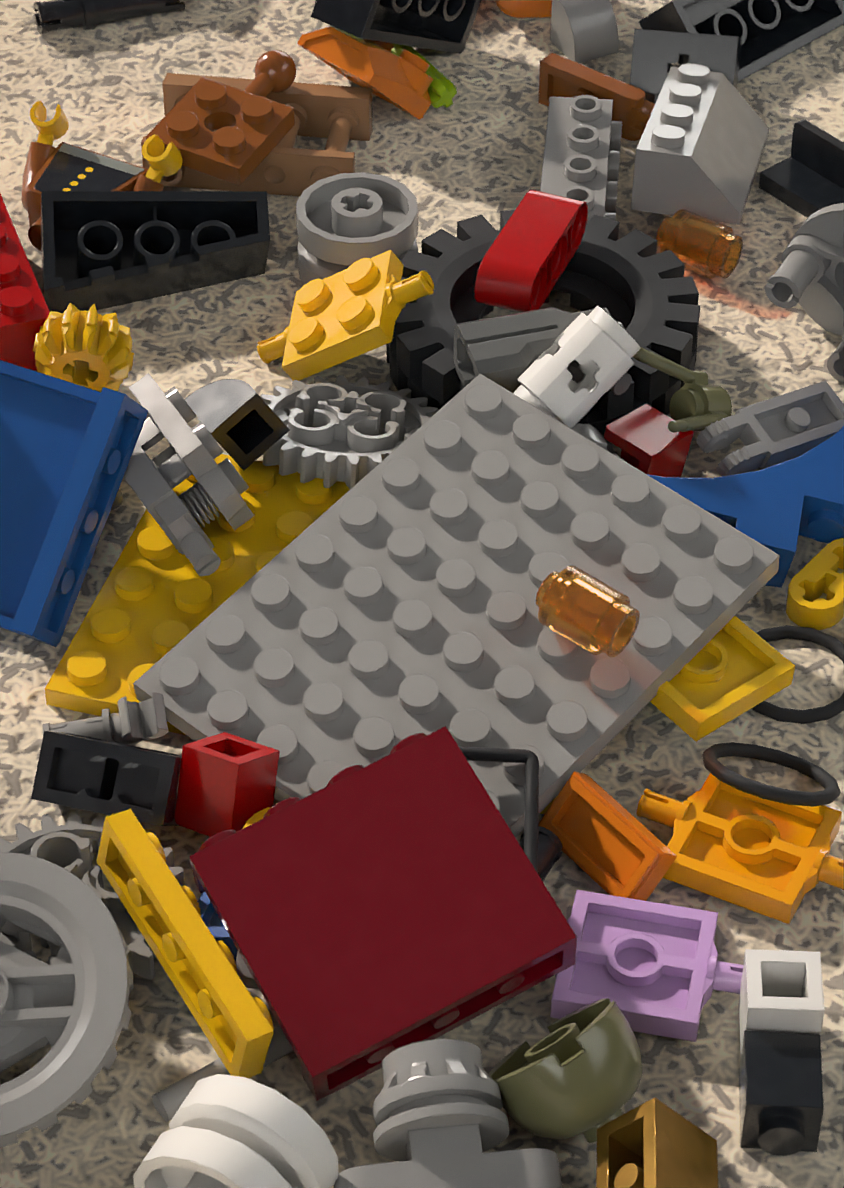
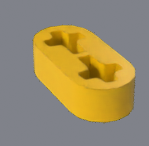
[786,538,844,630]

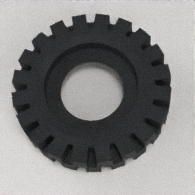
[386,210,700,442]

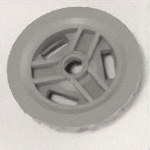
[0,852,134,1147]

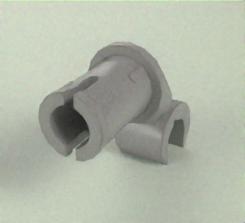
[43,692,168,746]

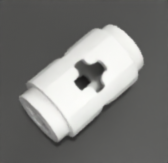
[513,306,641,429]

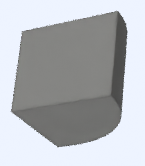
[550,0,619,63]

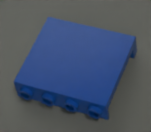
[0,360,149,647]

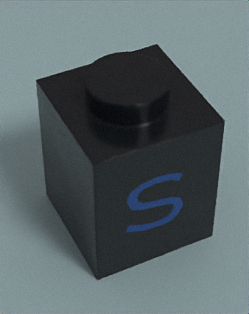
[739,1030,824,1156]

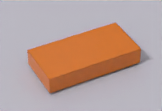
[538,771,677,901]

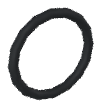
[751,625,844,724]
[702,742,840,807]

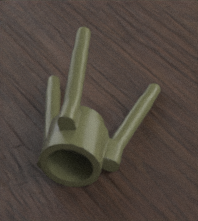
[633,347,732,433]

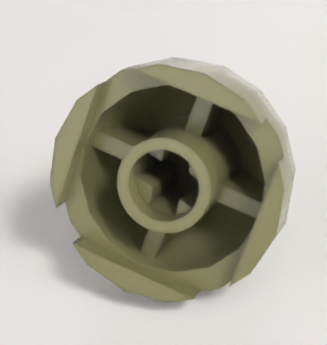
[488,998,643,1143]

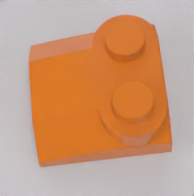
[297,26,434,120]

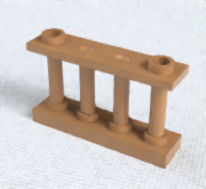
[141,73,373,197]

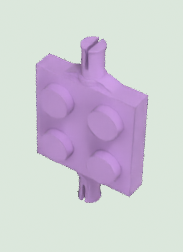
[551,890,743,1042]

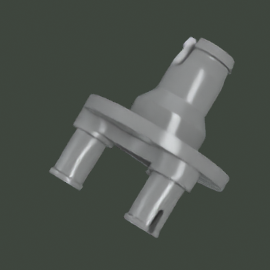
[765,203,844,383]

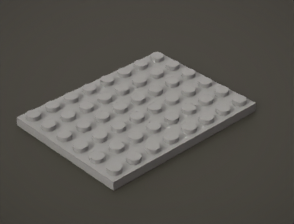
[133,374,780,838]

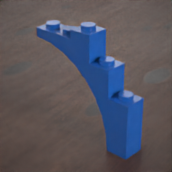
[647,426,844,588]

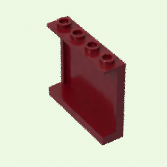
[189,726,577,1101]

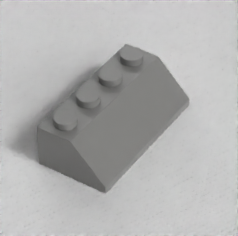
[631,63,769,225]

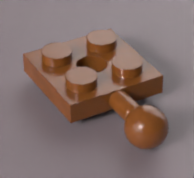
[146,50,296,186]

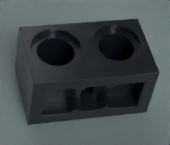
[31,731,182,826]

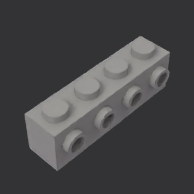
[540,95,622,223]

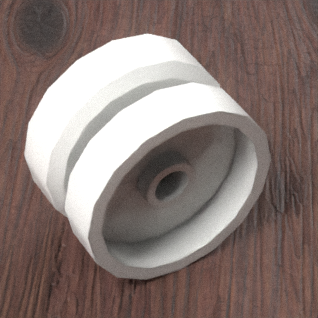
[133,1074,338,1188]

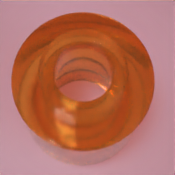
[656,209,743,279]
[535,565,640,657]

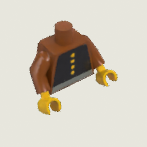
[21,101,183,251]

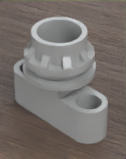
[333,1039,562,1188]

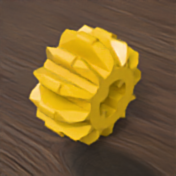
[33,303,134,392]

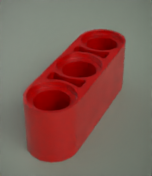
[474,189,588,313]

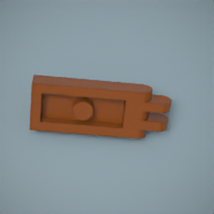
[538,52,655,141]

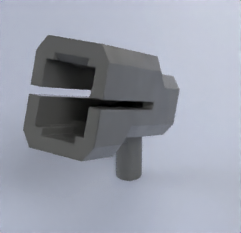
[454,307,632,395]

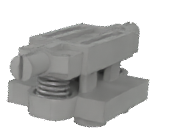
[124,373,254,576]

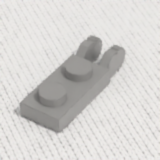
[696,380,844,476]

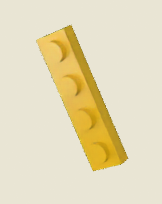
[96,809,274,1078]

